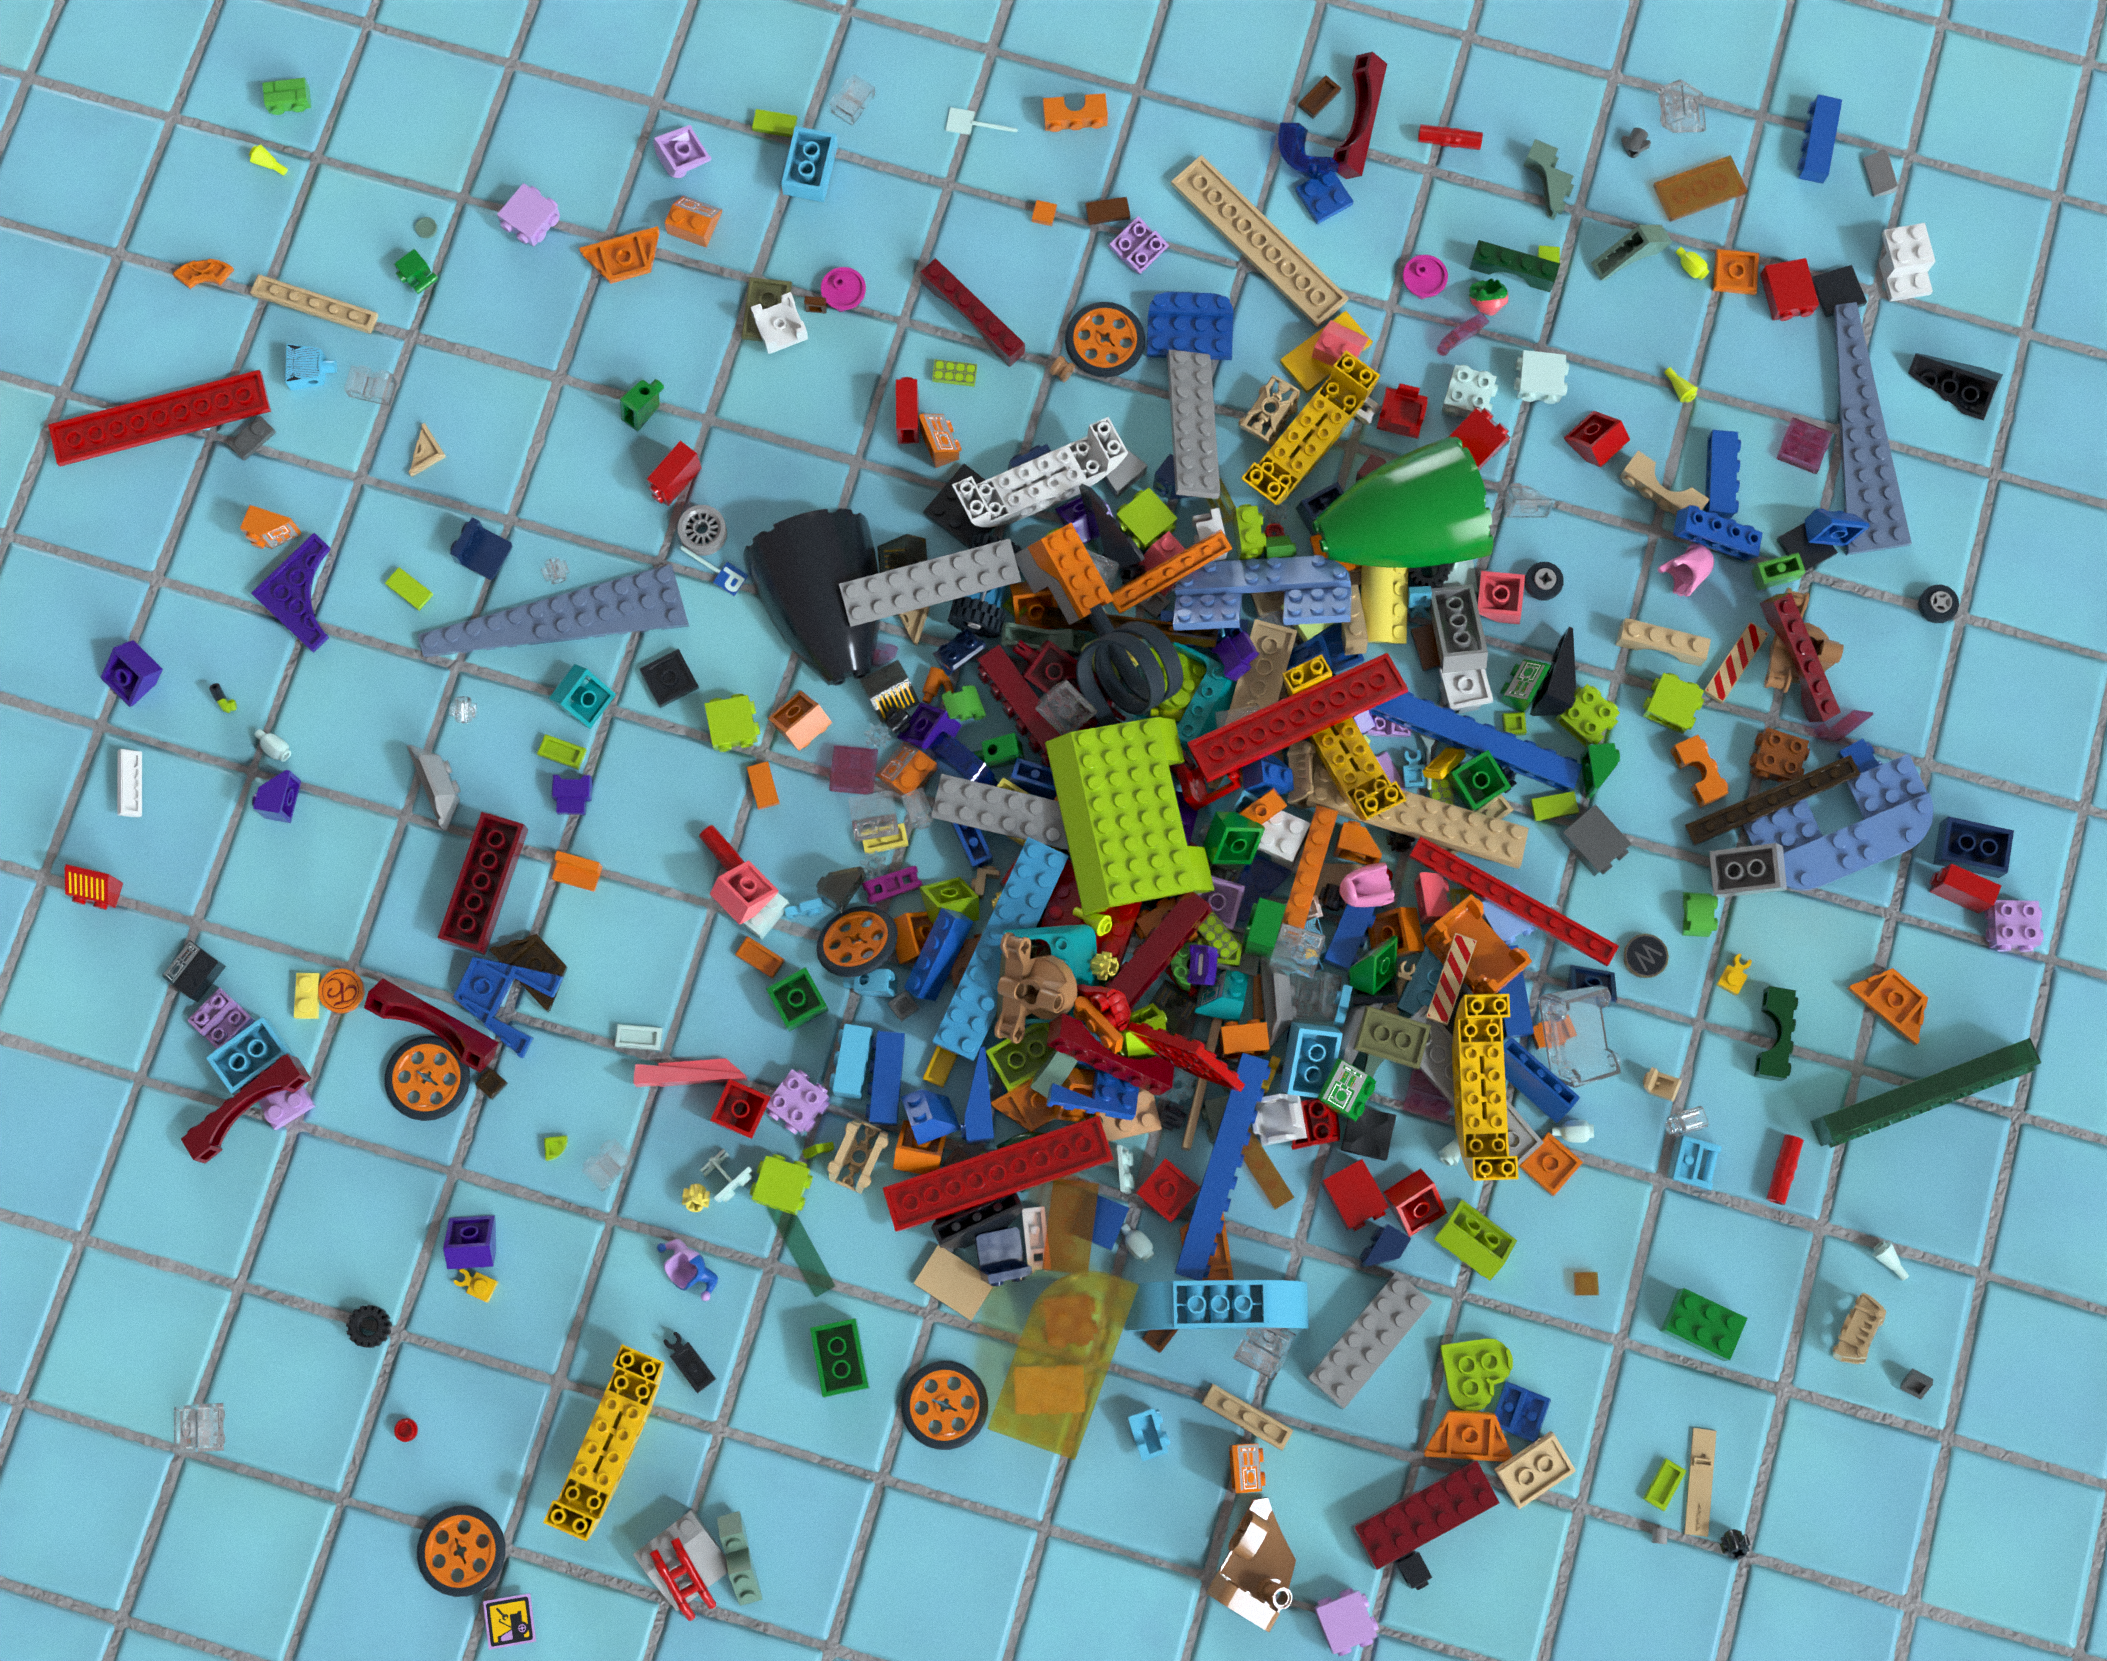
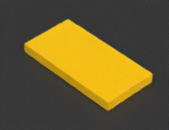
[1280,311,1373,394]

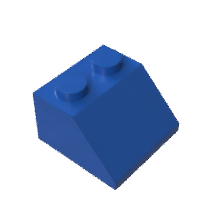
[1804,509,1870,547]
[1242,755,1294,796]
[901,1089,961,1145]

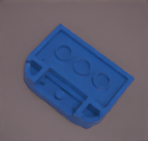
[1147,292,1234,360]

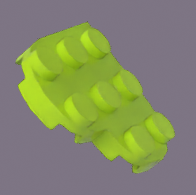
[1150,647,1207,711]
[1440,1339,1513,1412]

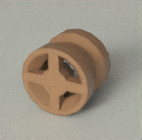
[1049,355,1076,383]

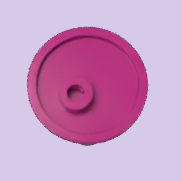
[1403,255,1448,299]
[821,267,866,312]

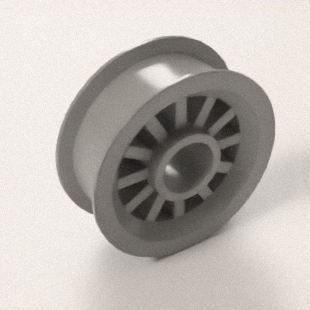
[677,505,727,556]

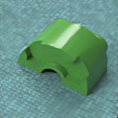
[941,685,986,721]
[1682,892,1718,937]
[1171,942,1197,992]

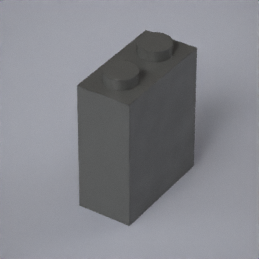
[1559,804,1631,876]

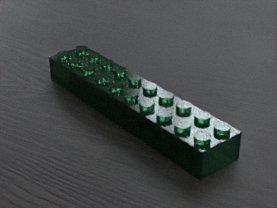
[1810,1038,2041,1148]

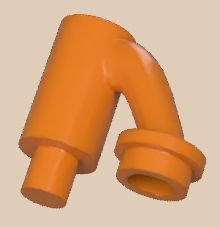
[922,667,954,704]

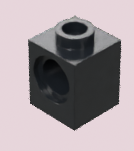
[1395,1551,1433,1590]

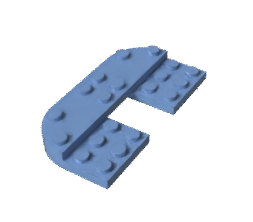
[1173,555,1352,631]
[1743,754,1933,891]

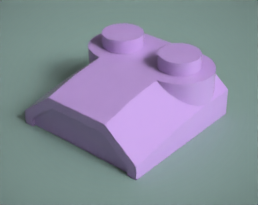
[653,125,711,178]
[1197,876,1245,929]
[258,1085,315,1130]

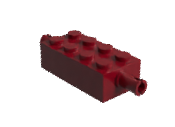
[1012,639,1126,728]

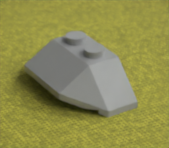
[407,745,461,830]
[1259,956,1296,1049]
[1338,1003,1383,1065]

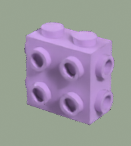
[497,183,560,247]
[1984,900,2044,952]
[766,1069,830,1135]
[1313,1588,1379,1656]

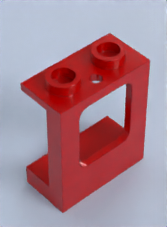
[1176,764,1241,811]

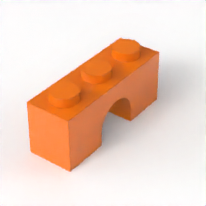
[1043,93,1108,132]
[1670,735,1729,808]

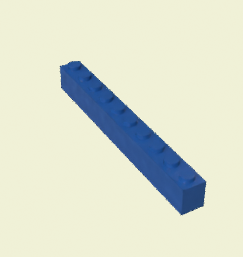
[1369,691,1582,793]
[1174,1053,1271,1281]

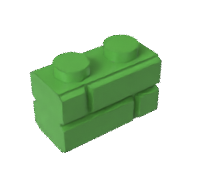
[262,77,311,115]
[1751,553,1805,590]

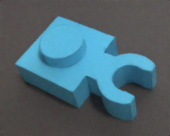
[1408,586,1432,618]
[1402,750,1427,789]
[784,897,824,920]
[1333,985,1352,1028]

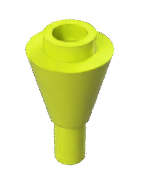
[249,144,288,176]
[1664,367,1698,403]
[1073,907,1112,936]

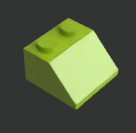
[920,877,979,925]

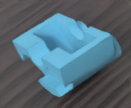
[1127,1408,1170,1462]

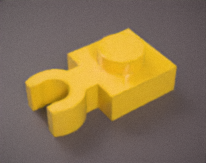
[1716,953,1752,996]
[1261,1055,1281,1096]
[454,1269,498,1303]

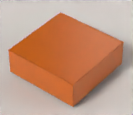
[1032,200,1057,226]

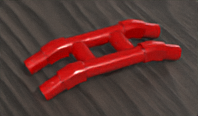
[649,1537,716,1621]

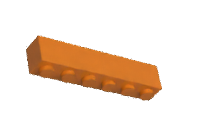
[1279,805,1338,942]

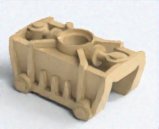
[1238,375,1300,446]
[1287,740,1324,809]
[827,1119,889,1194]
[1833,1293,1886,1365]

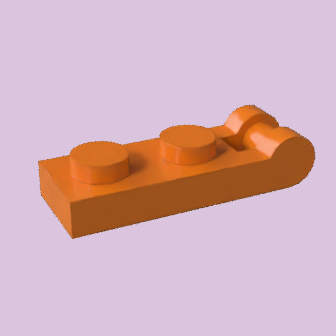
[1073,996,1123,1054]

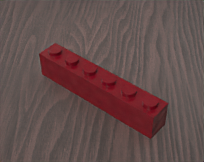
[1105,892,1212,1010]

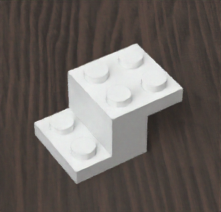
[1879,223,1936,302]
[1257,810,1311,874]

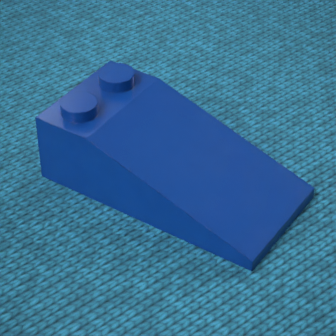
[961,1047,994,1145]

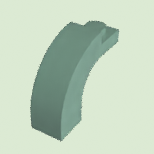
[1030,1028,1089,1098]

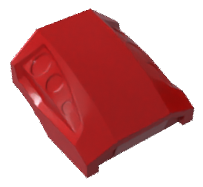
[1077,984,1131,1032]
[1291,1098,1340,1150]

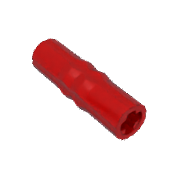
[1418,124,1483,150]
[699,825,745,871]
[1766,1134,1804,1205]

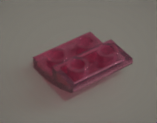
[1776,417,1833,474]
[829,745,878,795]
[1403,1068,1451,1121]

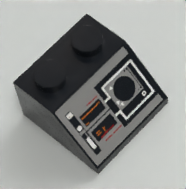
[162,940,226,1002]

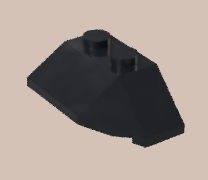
[931,1193,1024,1248]

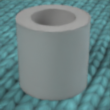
[1652,1528,1667,1544]

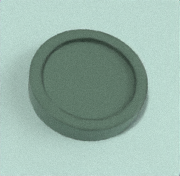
[415,217,437,239]

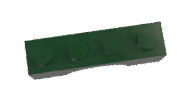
[1469,240,1560,292]
[1754,986,1798,1081]

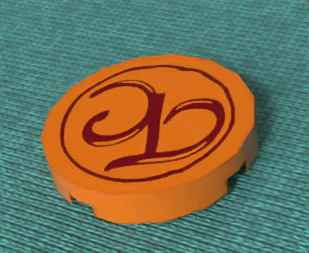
[318,968,365,1014]

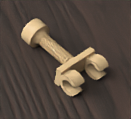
[1381,961,1416,1015]

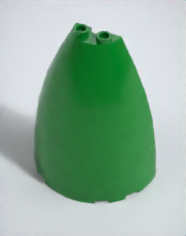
[1312,437,1493,568]

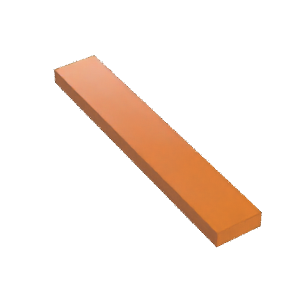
[1111,529,1232,614]

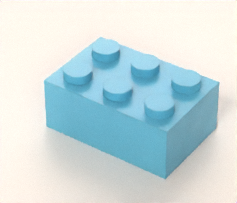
[781,126,838,202]
[206,1017,295,1095]
[1280,1022,1343,1098]
[829,1024,874,1101]

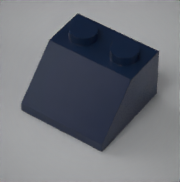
[1153,454,1194,500]

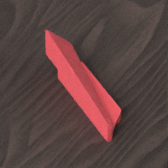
[633,1058,747,1087]

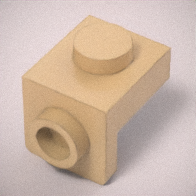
[971,866,1000,899]
[1643,1067,1682,1102]

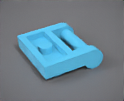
[1671,1135,1722,1191]

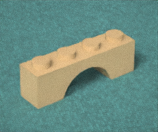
[1620,451,1710,516]
[1616,618,1711,666]

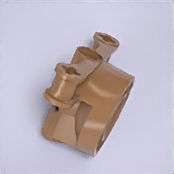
[1764,587,1844,693]
[994,932,1077,1044]

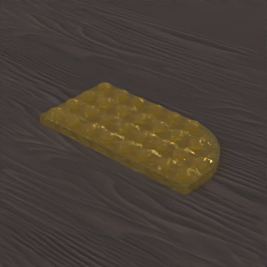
[987,1270,1139,1460]

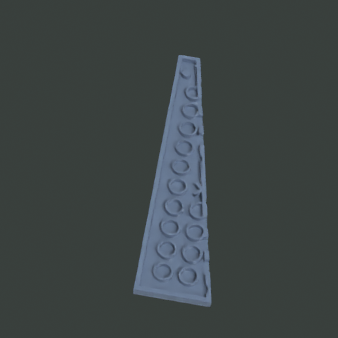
[1834,302,1912,556]
[418,564,689,657]

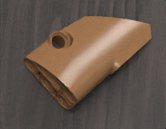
[1206,1497,1296,1632]

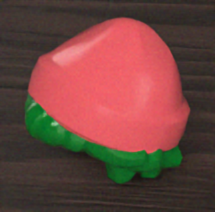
[1469,278,1508,316]

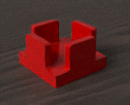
[1376,383,1428,439]
[1136,1158,1200,1223]

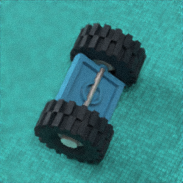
[947,534,1023,638]

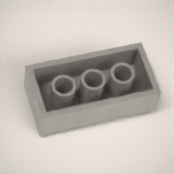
[1429,584,1488,673]

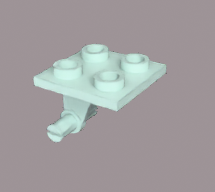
[1430,559,1478,592]
[1104,1145,1135,1195]
[700,1148,753,1203]

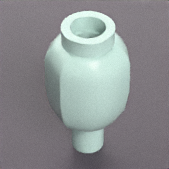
[255,729,291,762]
[1552,1120,1594,1143]
[1120,1224,1155,1262]

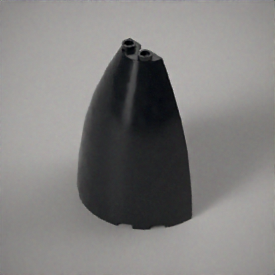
[743,508,880,686]

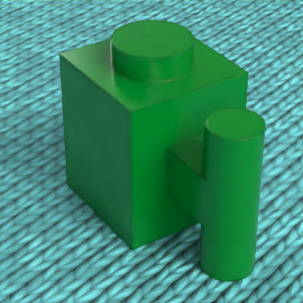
[394,249,438,294]

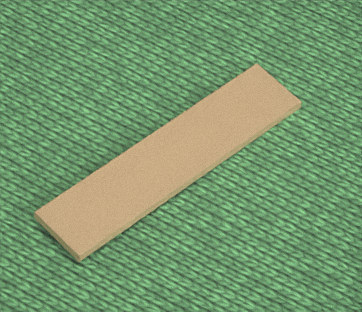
[1684,1428,1717,1537]

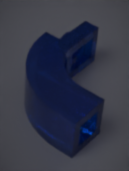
[1278,122,1339,180]
[929,731,999,787]

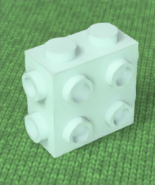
[1514,350,1569,404]
[1441,365,1498,418]

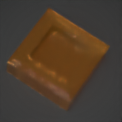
[1573,1272,1599,1296]

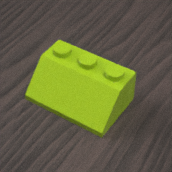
[1434,1199,1517,1281]

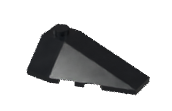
[1908,353,2003,421]
[1079,484,1145,570]
[1530,626,1576,716]

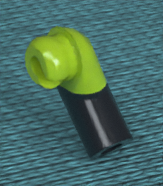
[209,683,237,713]

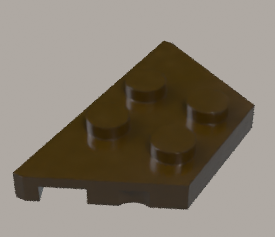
[489,934,568,1012]

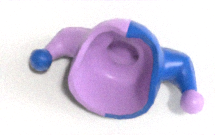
[657,1239,718,1301]

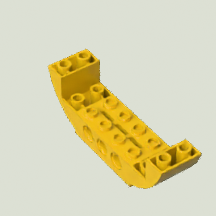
[1241,350,1381,505]
[1282,654,1407,821]
[1451,994,1519,1181]
[543,1344,665,1542]

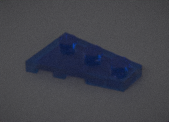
[1238,854,1292,922]

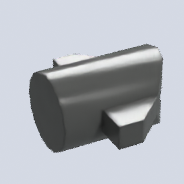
[1621,128,1651,158]

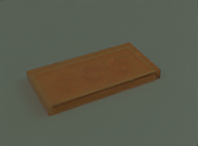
[1653,155,1748,222]
[1042,1179,1099,1276]

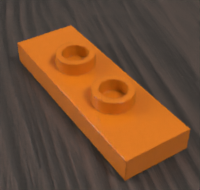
[1238,787,1287,825]

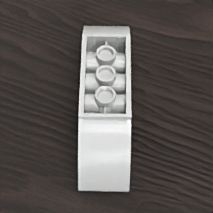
[952,417,1128,527]

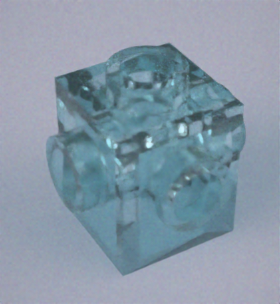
[1165,1067,1197,1104]

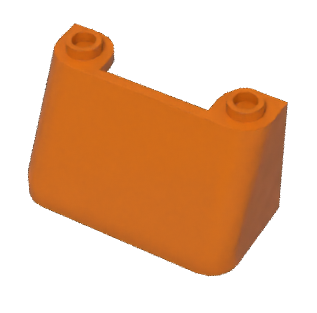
[1424,894,1532,995]

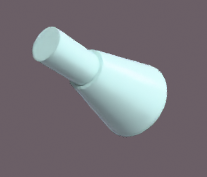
[1438,1138,1461,1167]
[1873,1241,1909,1281]

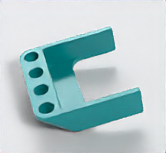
[1133,642,1238,751]
[1004,924,1099,1024]

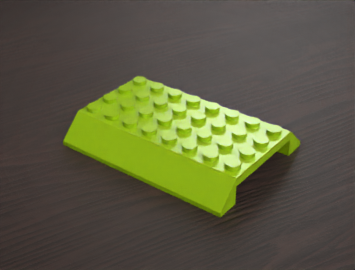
[1045,717,1214,915]

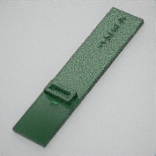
[767,1207,836,1298]

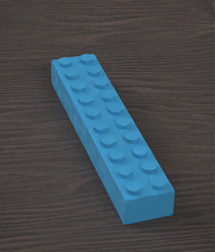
[932,837,1069,1062]

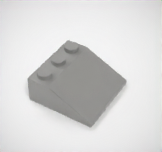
[633,1510,728,1611]

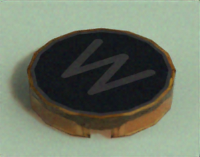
[1623,934,1669,978]

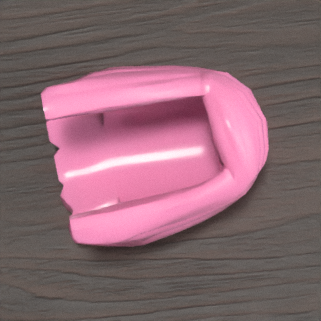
[1657,543,1714,597]
[1339,863,1395,907]

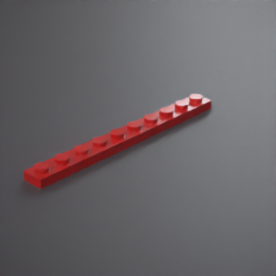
[1409,836,1619,966]

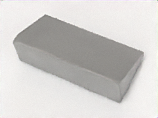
[1862,149,1898,197]

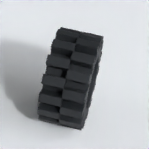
[1409,564,1450,588]
[346,1305,392,1348]

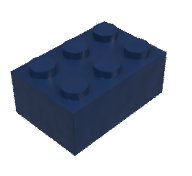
[1933,816,2014,878]

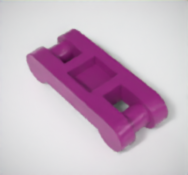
[862,866,923,905]

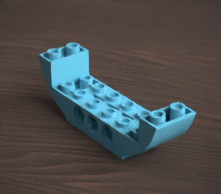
[1124,1280,1309,1331]

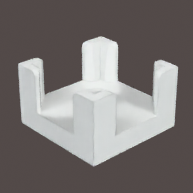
[751,292,808,354]

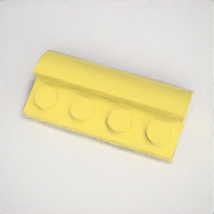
[1361,565,1408,644]

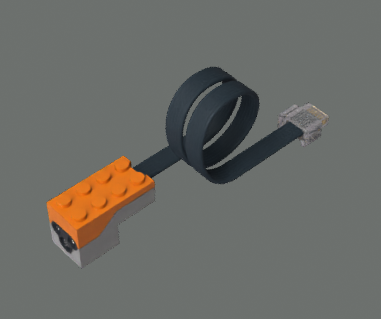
[1014,523,1183,727]

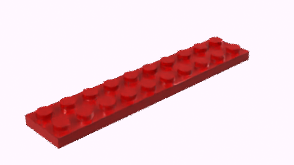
[48,370,271,467]
[1187,653,1408,783]
[883,1116,1114,1232]

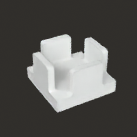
[1192,508,1228,562]
[1439,668,1493,714]
[1252,1094,1307,1146]

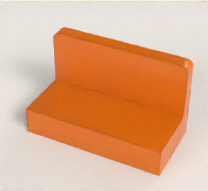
[552,851,603,892]

